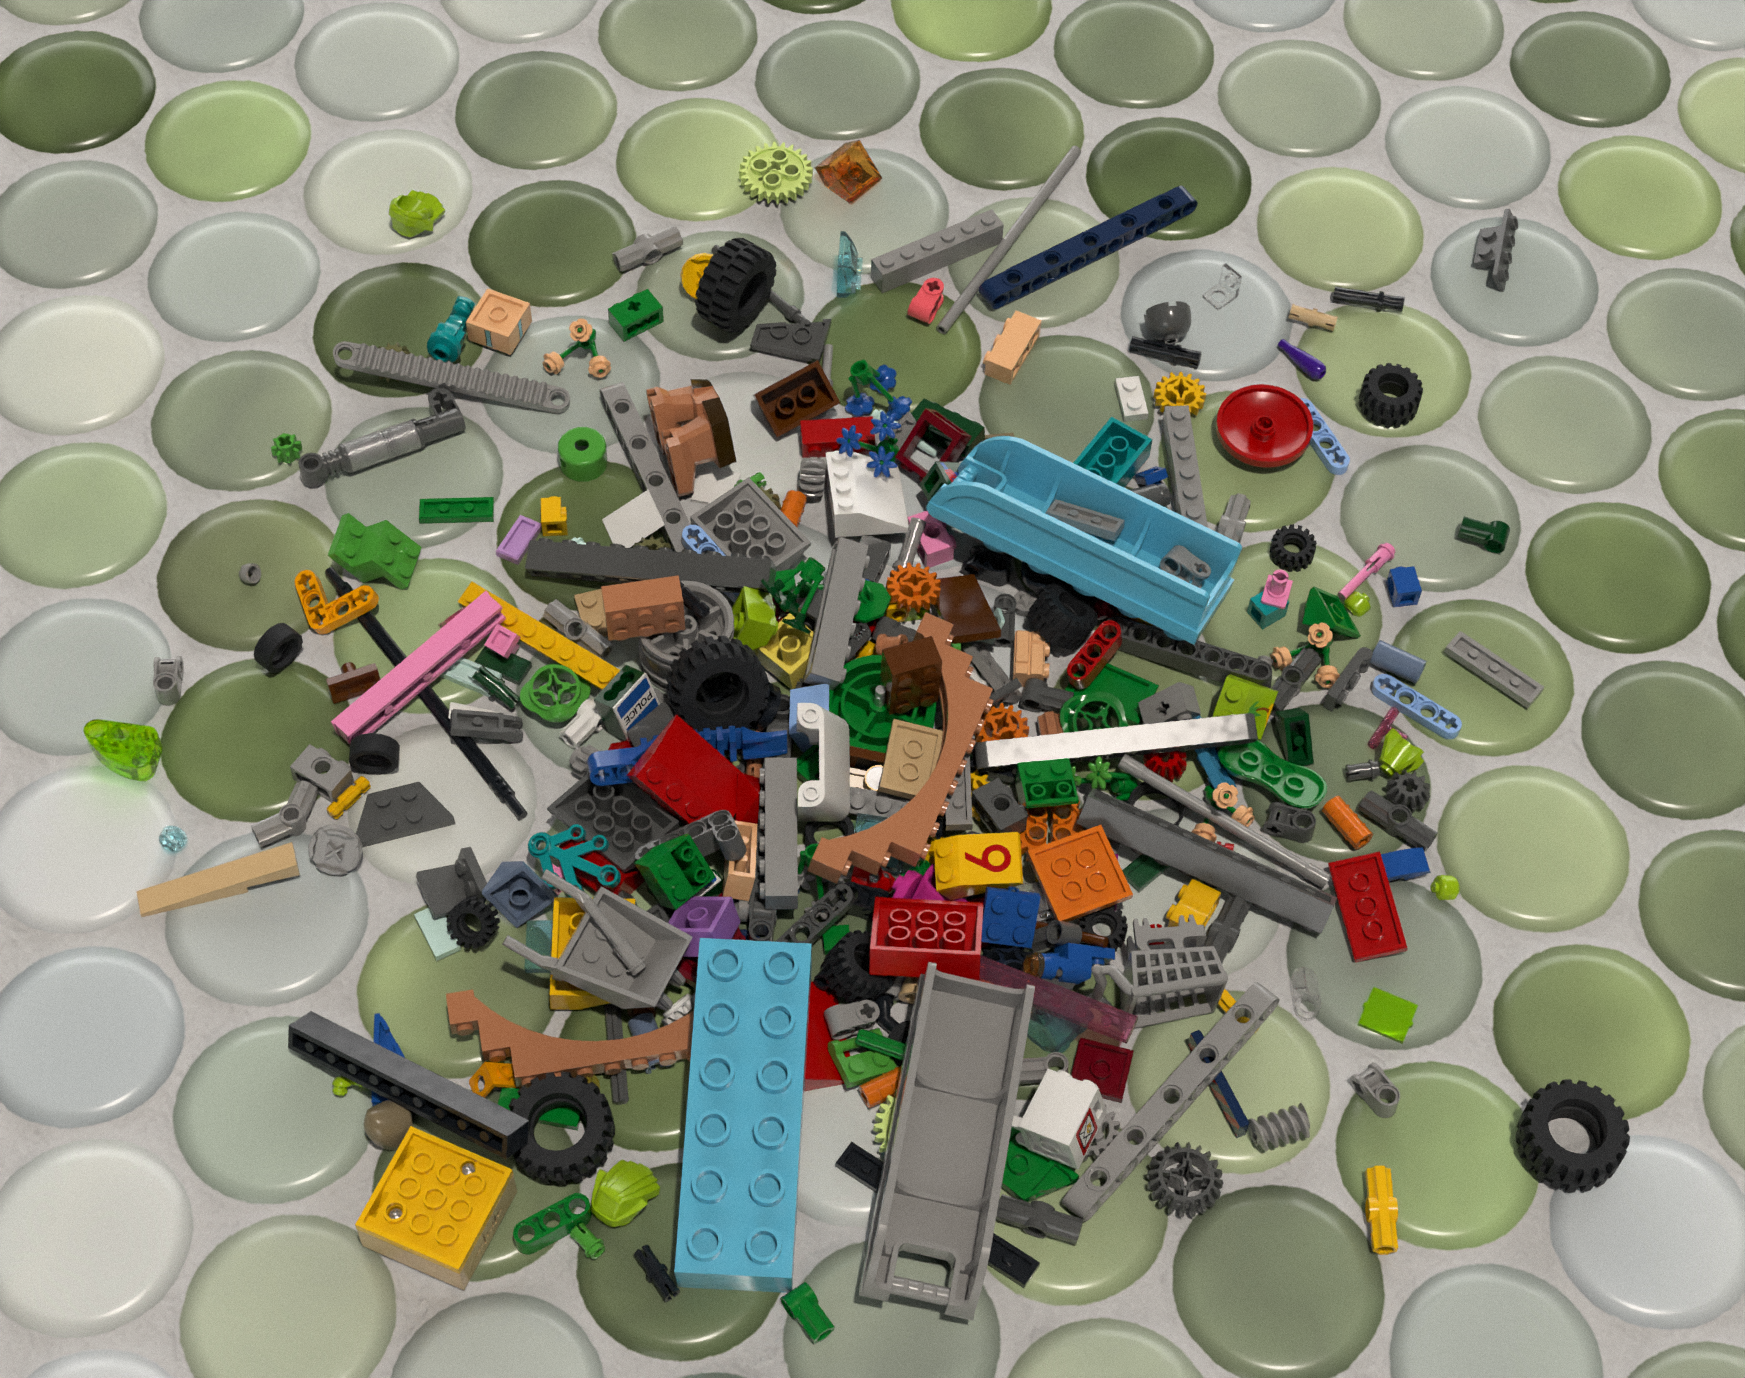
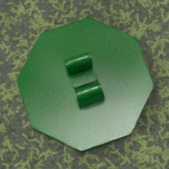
[853,580,891,623]

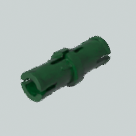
[472,665,520,711]

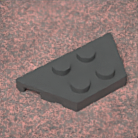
[356,782,455,848]

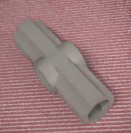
[612,227,683,272]
[1217,493,1251,542]
[543,599,614,660]

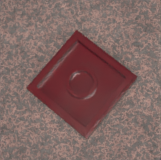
[1071,1037,1134,1103]

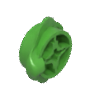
[520,664,591,722]

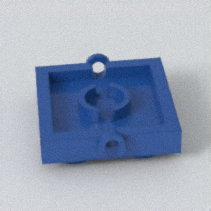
[981,887,1041,948]

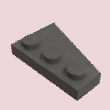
[750,319,832,363]

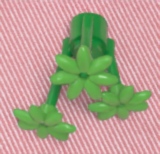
[1070,756,1138,801]

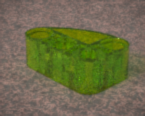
[83,719,163,781]

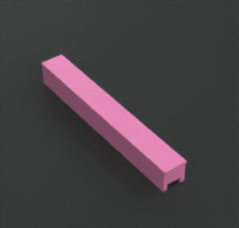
[331,591,506,745]

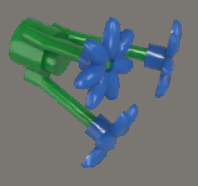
[836,411,901,477]

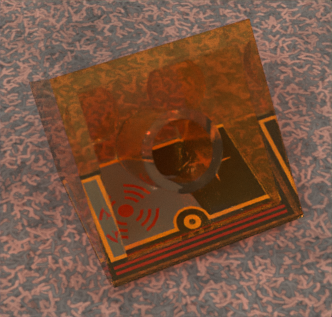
[814,140,882,204]

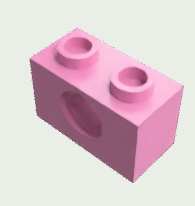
[907,511,956,567]

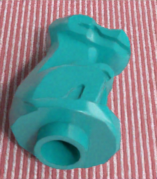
[427,296,475,363]

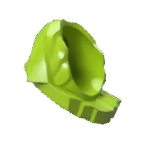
[388,190,445,237]
[591,1159,660,1227]

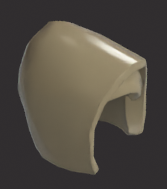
[363,1100,413,1151]

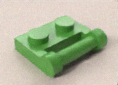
[828,1028,897,1088]

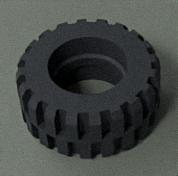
[695,238,777,333]
[666,636,770,732]
[509,1071,615,1186]
[1515,1079,1630,1192]

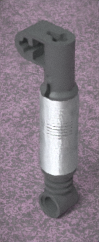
[298,388,466,487]

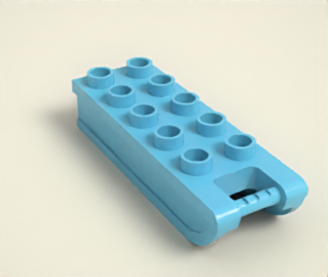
[926,436,1242,645]

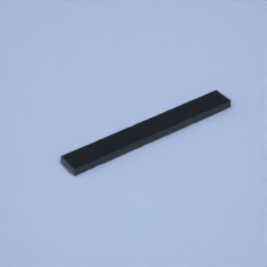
[835,1141,1040,1288]

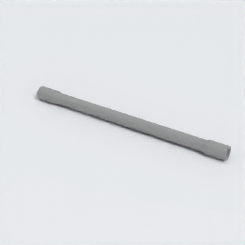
[1118,754,1331,888]

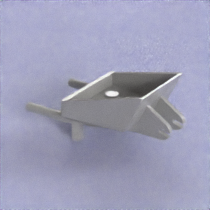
[502,869,693,1011]

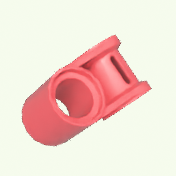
[907,278,944,324]

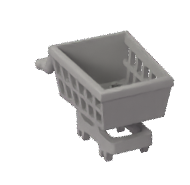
[1080,914,1228,1032]

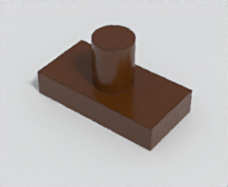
[326,662,381,704]

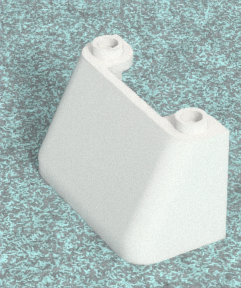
[797,703,850,822]

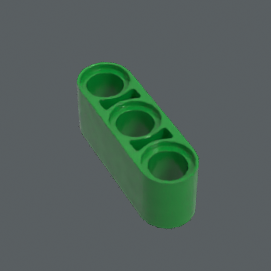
[513,1193,592,1255]

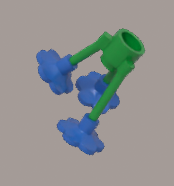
[845,359,912,421]

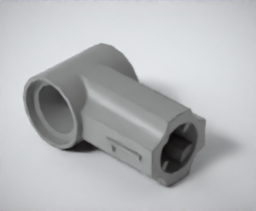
[1019,1052,1069,1085]

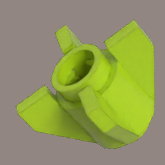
[1378,728,1424,777]

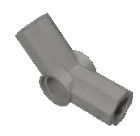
[251,780,319,847]

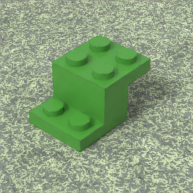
[327,513,422,590]

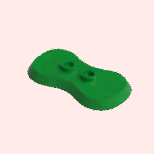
[1218,740,1327,810]

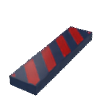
[1188,1030,1249,1138]

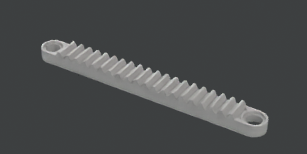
[333,341,570,414]

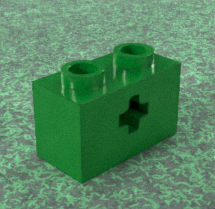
[608,289,664,342]

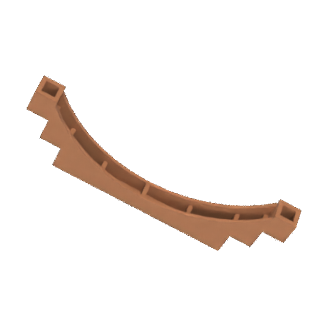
[807,612,994,884]
[446,941,773,1088]

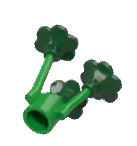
[761,557,825,634]

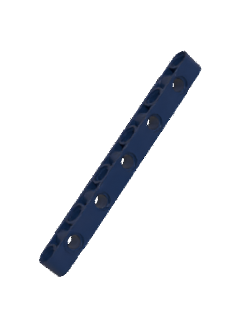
[978,186,1198,309]

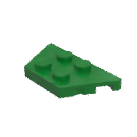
[1001,1127,1079,1202]

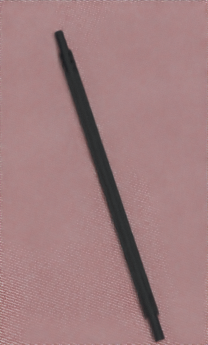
[325,567,528,819]

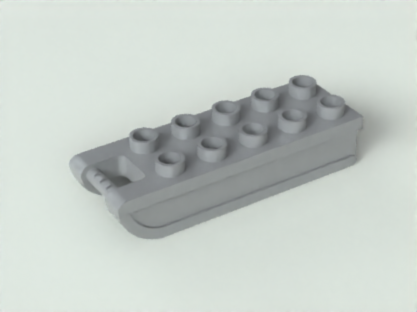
[859,962,1035,1320]

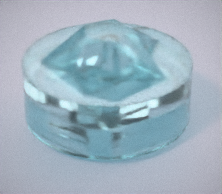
[159,826,187,852]

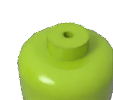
[1343,591,1371,617]
[1430,875,1460,900]

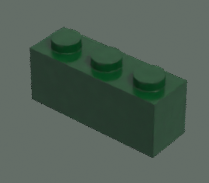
[911,398,985,459]

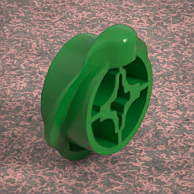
[1059,691,1128,733]

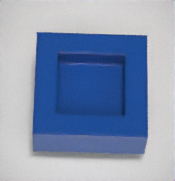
[1135,466,1168,486]

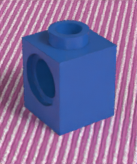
[1386,566,1422,608]

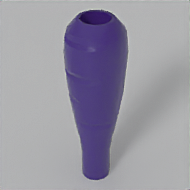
[1278,339,1326,380]

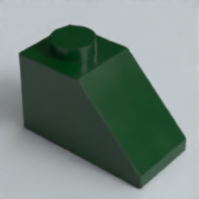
[1275,707,1314,766]

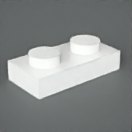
[1115,376,1148,422]

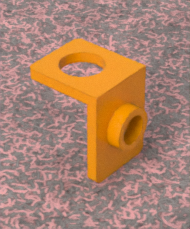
[469,1062,522,1098]

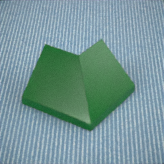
[1302,586,1361,639]

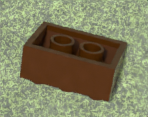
[753,360,840,437]

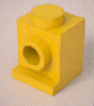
[541,496,568,536]

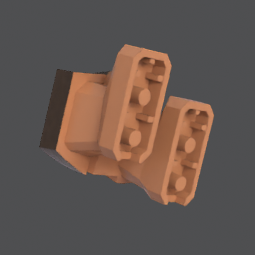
[646,379,737,497]

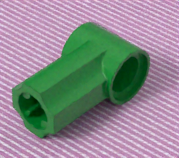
[780,1282,835,1344]

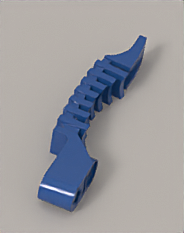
[587,726,788,786]

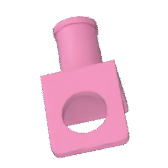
[1261,570,1293,609]

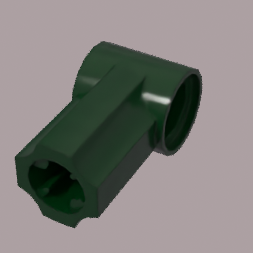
[1458,516,1510,554]

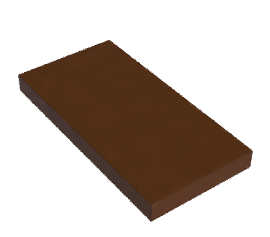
[934,574,1001,644]

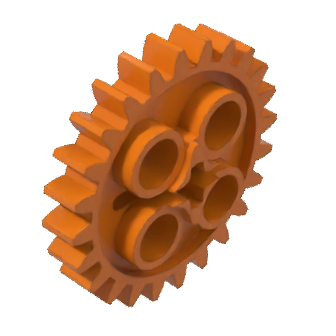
[1018,800,1084,862]

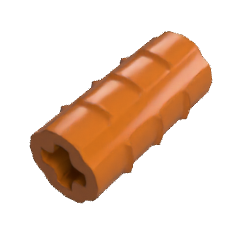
[781,490,807,527]
[1322,796,1373,850]
[859,1065,902,1109]

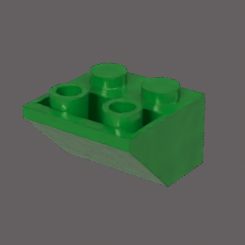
[1015,758,1079,809]
[634,834,716,910]

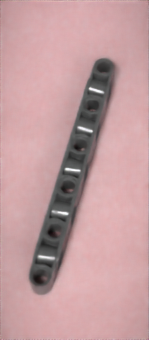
[749,694,793,941]

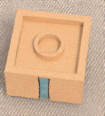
[466,288,532,355]

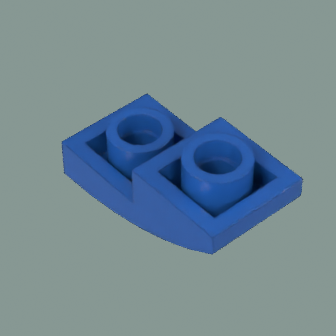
[1381,847,1431,881]

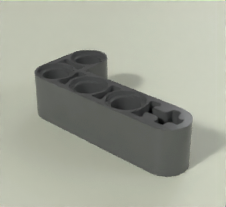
[635,810,747,861]

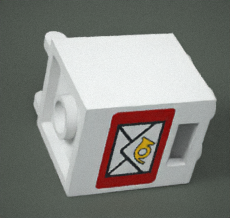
[1012,1069,1107,1169]

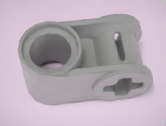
[1160,545,1211,588]
[153,656,184,706]
[824,1000,880,1040]
[1350,1062,1400,1118]

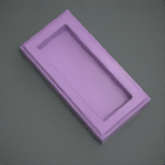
[496,515,542,565]

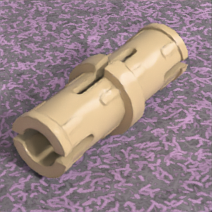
[1288,304,1338,331]

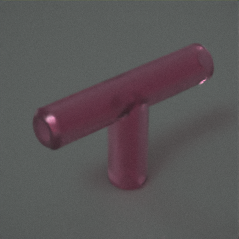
[1368,707,1408,749]

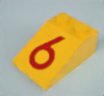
[934,832,1023,900]

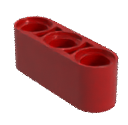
[1067,620,1122,689]

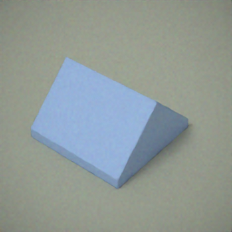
[789,684,829,752]

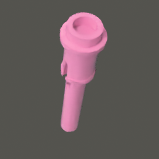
[1337,543,1396,601]

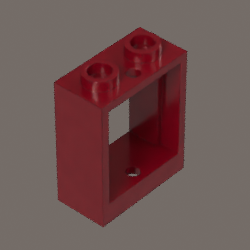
[895,408,972,481]

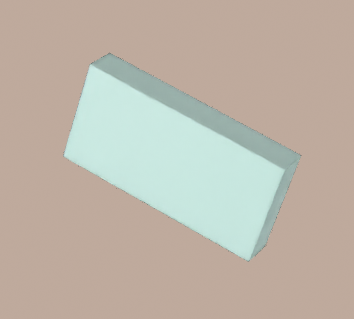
[414,908,461,961]

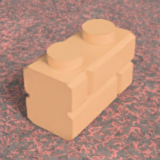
[1013,630,1050,687]

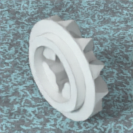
[661,993,695,1026]

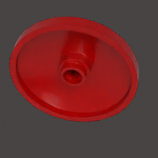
[1216,384,1313,468]

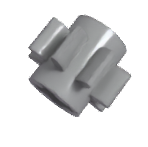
[569,744,599,778]

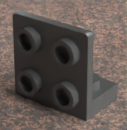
[416,847,487,918]

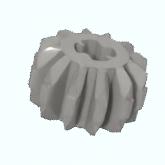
[799,457,826,499]

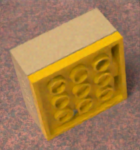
[355,1126,517,1290]

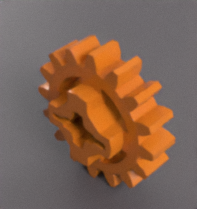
[886,562,941,613]
[974,703,1029,742]

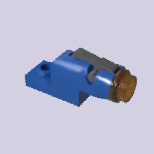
[1023,943,1115,991]

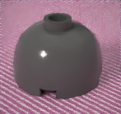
[1144,301,1191,344]

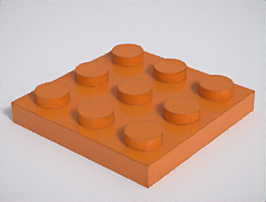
[1027,825,1133,922]

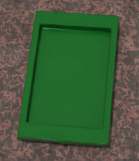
[1065,655,1159,725]

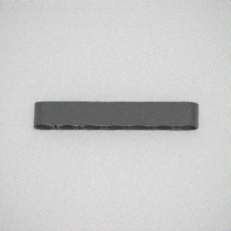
[1105,616,1272,688]

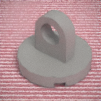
[308,824,363,875]

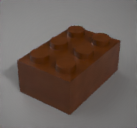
[880,636,942,715]

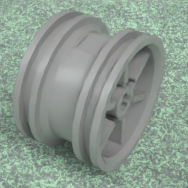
[638,581,734,695]

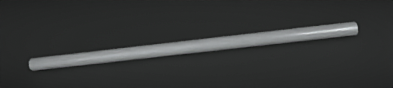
[936,146,1081,334]

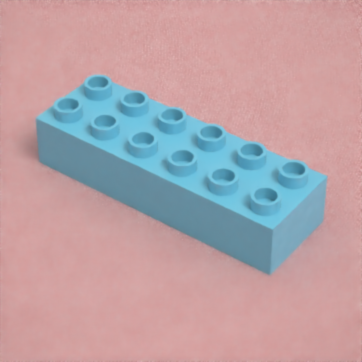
[674,938,812,1293]

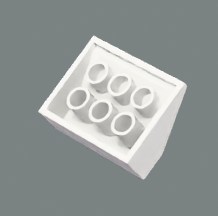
[826,451,909,538]

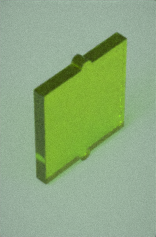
[1358,987,1418,1044]

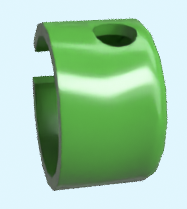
[558,427,608,482]

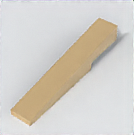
[136,842,300,917]

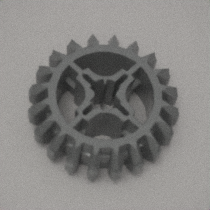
[1147,1142,1223,1218]

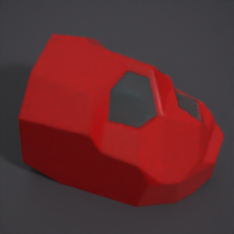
[851,866,895,897]

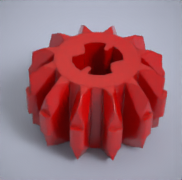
[1143,751,1187,782]

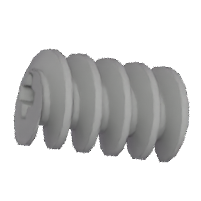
[1248,1103,1310,1151]

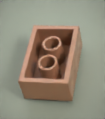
[601,575,685,641]

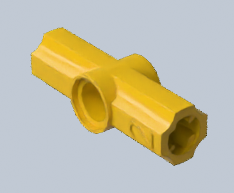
[1365,1166,1398,1255]

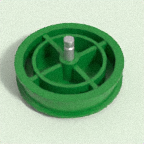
[829,655,936,753]

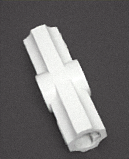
[560,698,605,748]

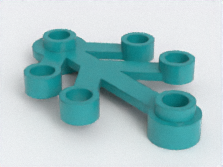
[528,824,621,898]

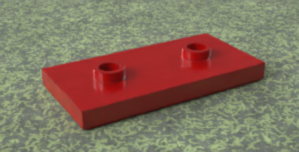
[1328,851,1408,963]

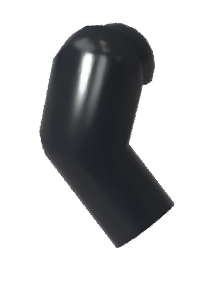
[875,995,899,1033]

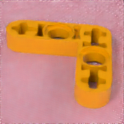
[295,570,379,634]

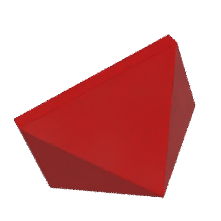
[736,773,760,824]

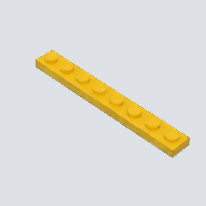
[458,581,620,690]

